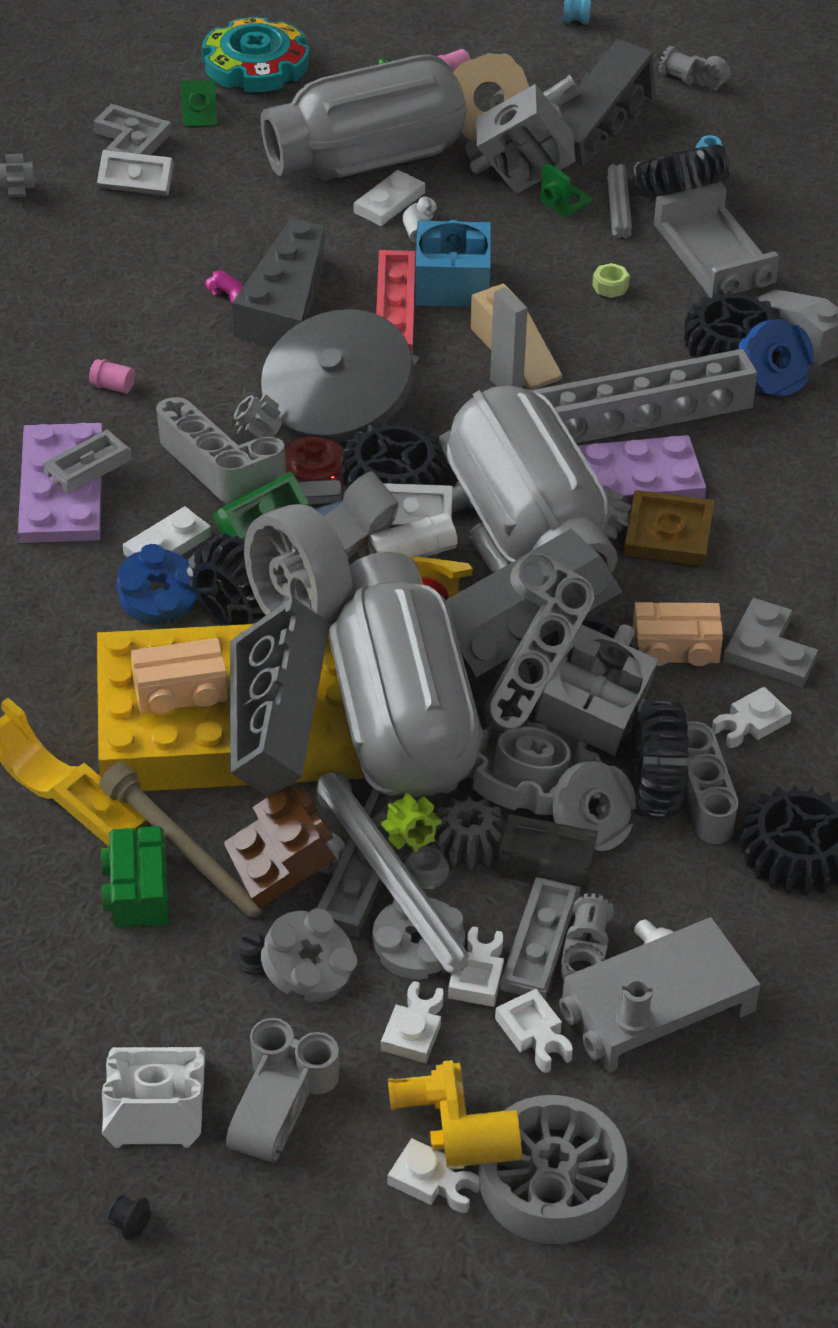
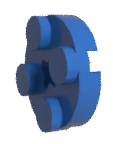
[738,319,814,396]
[116,544,197,625]

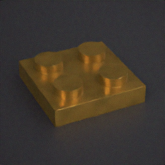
[624,490,714,566]

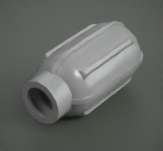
[261,54,467,180]
[447,385,618,573]
[328,552,483,797]

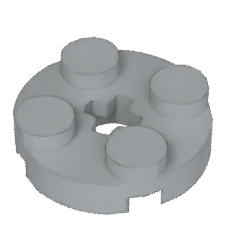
[549,762,636,851]
[372,897,465,980]
[261,908,357,1002]

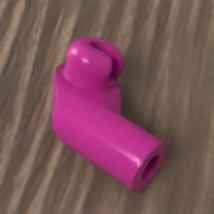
[205,270,244,304]

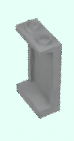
[654,182,780,298]
[559,917,760,1073]

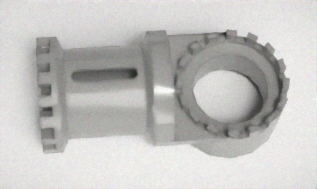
[658,46,731,91]
[561,893,614,981]

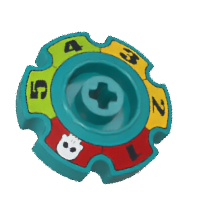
[202,17,309,92]

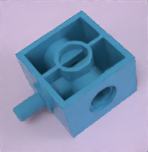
[415,220,491,307]

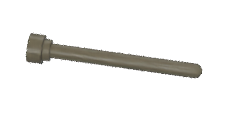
[99,761,262,919]

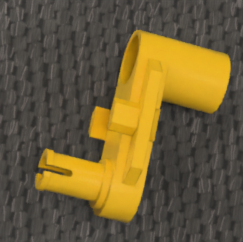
[388,1060,522,1169]

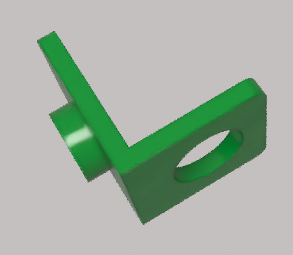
[181,80,217,127]
[541,163,593,217]

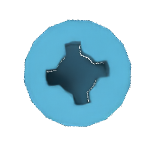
[563,0,592,26]

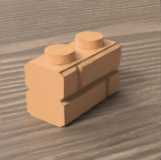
[632,602,723,666]
[131,638,228,713]

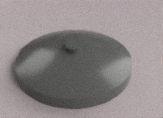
[261,309,414,444]

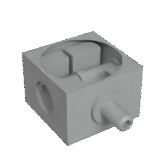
[470,84,575,193]
[536,624,659,756]

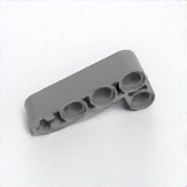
[156,397,287,503]
[324,471,399,559]
[483,553,594,732]

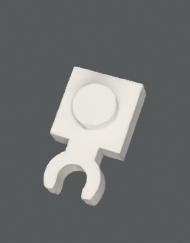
[712,687,792,748]
[448,927,504,1007]
[381,981,443,1063]
[495,989,572,1073]
[387,1138,480,1213]

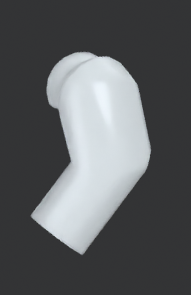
[403,197,437,242]

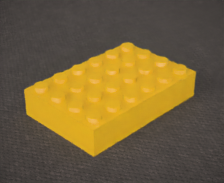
[97,624,365,791]

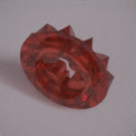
[285,436,343,482]

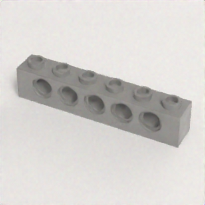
[531,349,757,443]

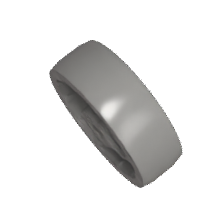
[244,504,352,629]
[478,1095,629,1244]

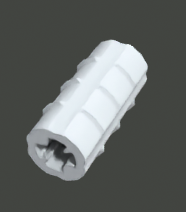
[367,513,458,557]

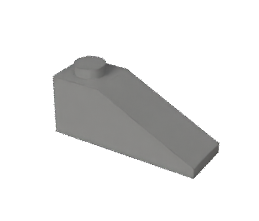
[759,289,838,365]

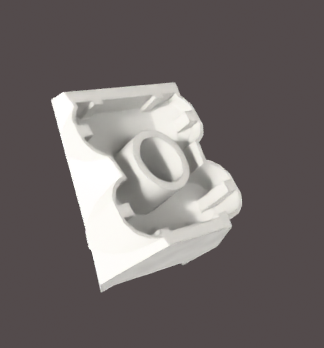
[102,1047,205,1148]

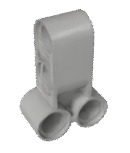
[226,1018,340,1163]

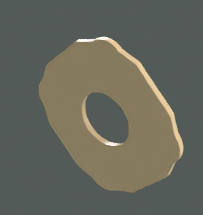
[453,53,529,141]

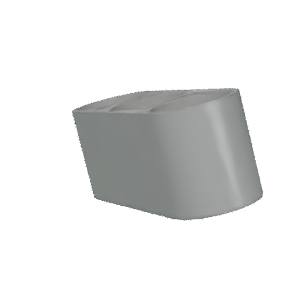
[684,722,738,844]

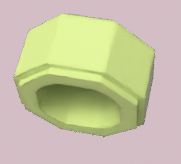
[592,263,630,298]

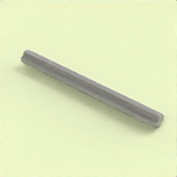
[318,772,469,974]

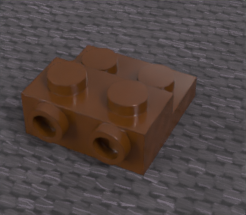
[223,785,336,909]

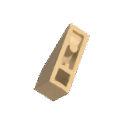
[471,283,562,390]

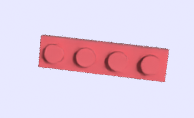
[376,250,415,353]

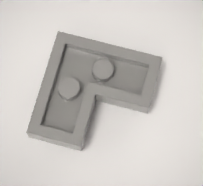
[93,104,171,155]
[723,598,818,687]

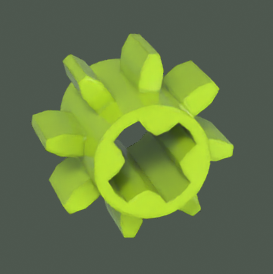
[381,793,441,853]

